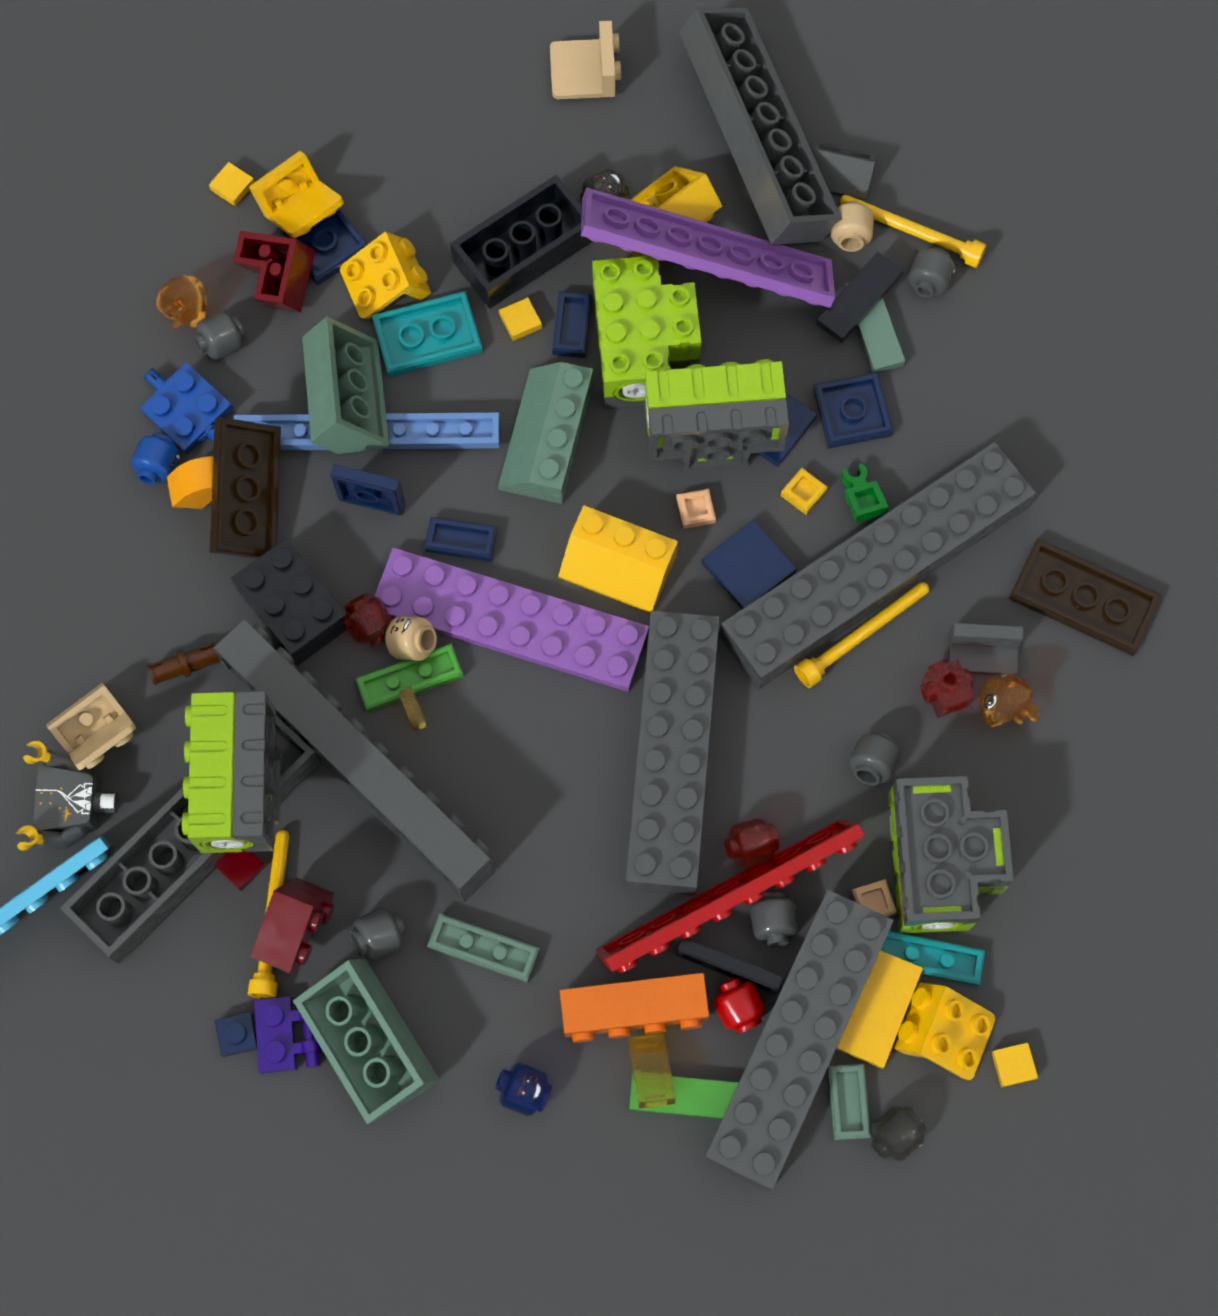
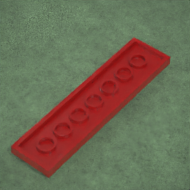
[595,819,865,973]

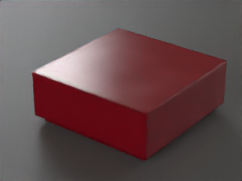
[215,850,266,891]

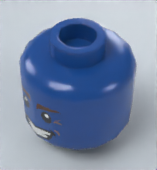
[131,433,180,485]

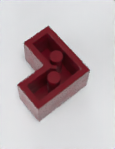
[233,231,315,313]
[250,877,334,973]

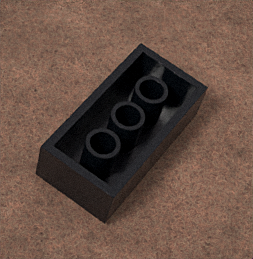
[450,175,593,309]

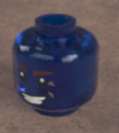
[495,1062,552,1116]

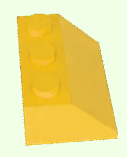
[630,166,722,257]
[558,505,678,613]

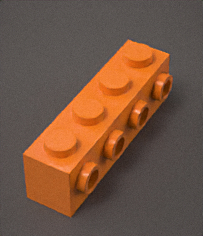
[559,973,709,1043]

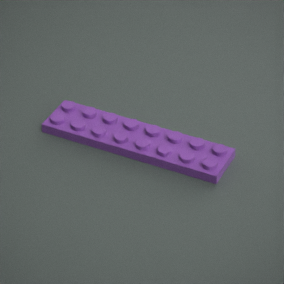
[581,187,835,308]
[370,548,649,692]

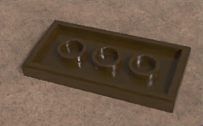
[210,417,281,559]
[1009,538,1162,656]

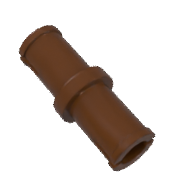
[147,642,220,685]

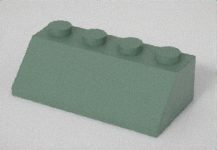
[302,316,389,454]
[498,362,594,504]
[293,959,440,1125]

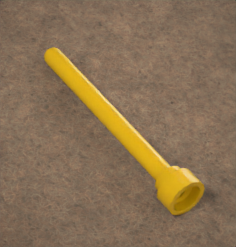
[839,195,987,269]
[794,582,930,688]
[247,829,290,999]

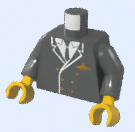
[16,741,119,851]

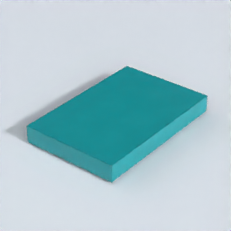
[371,291,483,377]

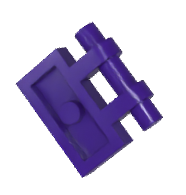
[254,996,323,1074]

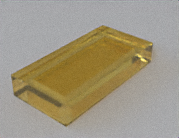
[628,1033,676,1108]

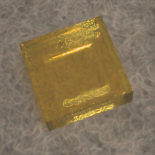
[399,687,427,731]

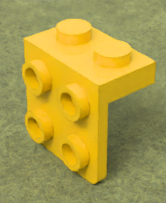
[249,151,344,238]
[340,231,431,320]
[894,982,995,1080]

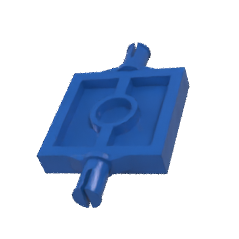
[139,362,234,454]

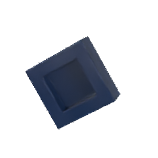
[215,1012,257,1057]

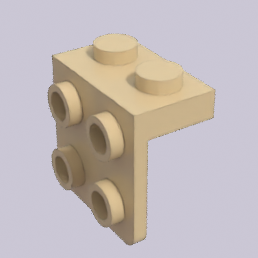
[550,21,621,100]
[46,683,136,770]

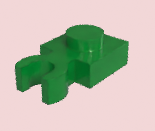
[841,463,889,523]

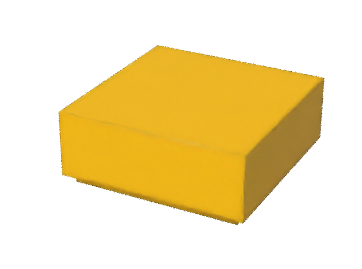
[209,162,255,207]
[499,297,542,341]
[780,468,828,515]
[991,1043,1038,1088]

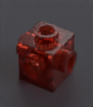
[920,660,975,718]

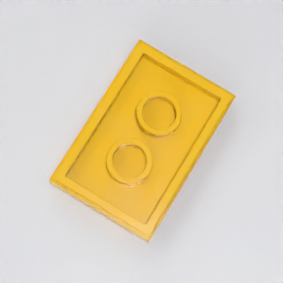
[836,950,923,1069]

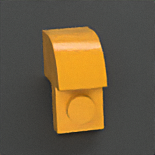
[167,456,213,509]

